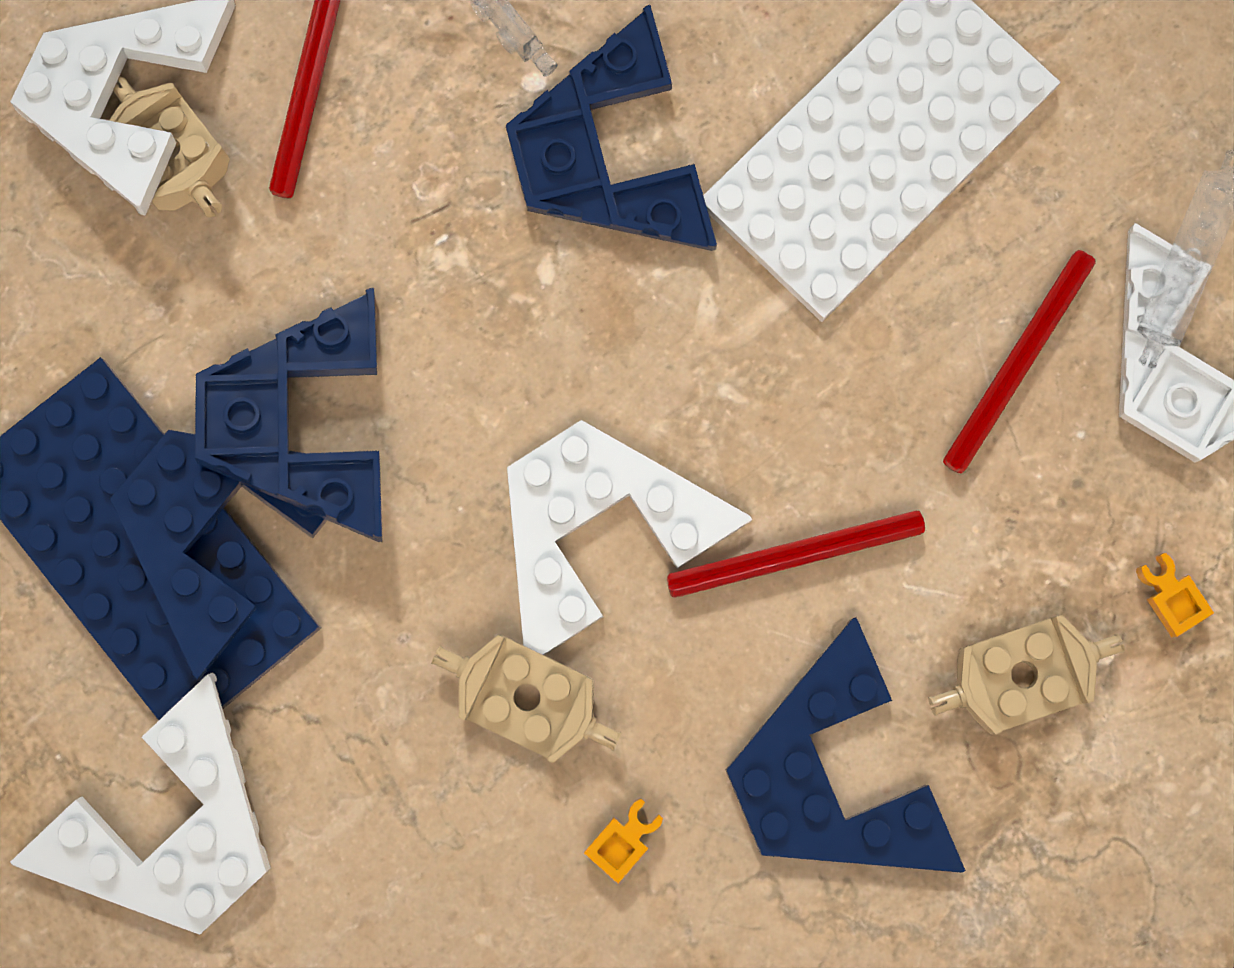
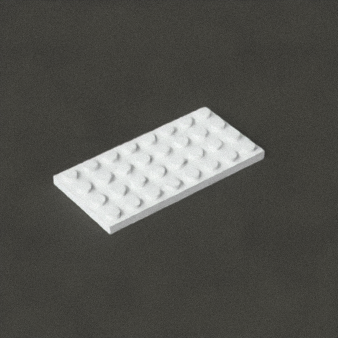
[703,0,1060,322]

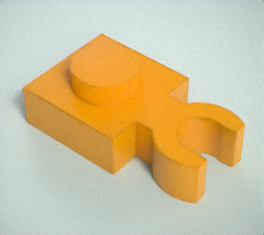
[1136,553,1214,638]
[584,798,663,884]

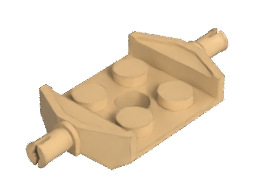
[109,77,230,217]
[928,615,1125,734]
[431,635,622,763]

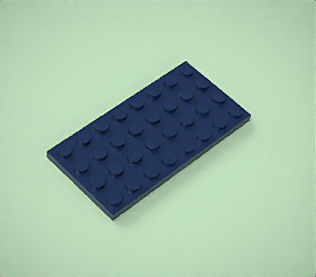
[0,357,322,720]

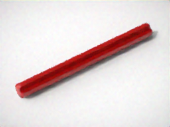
[269,0,340,199]
[943,250,1096,474]
[667,510,925,598]

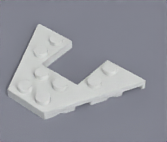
[10,0,236,216]
[1119,223,1234,462]
[507,420,752,655]
[10,672,271,935]

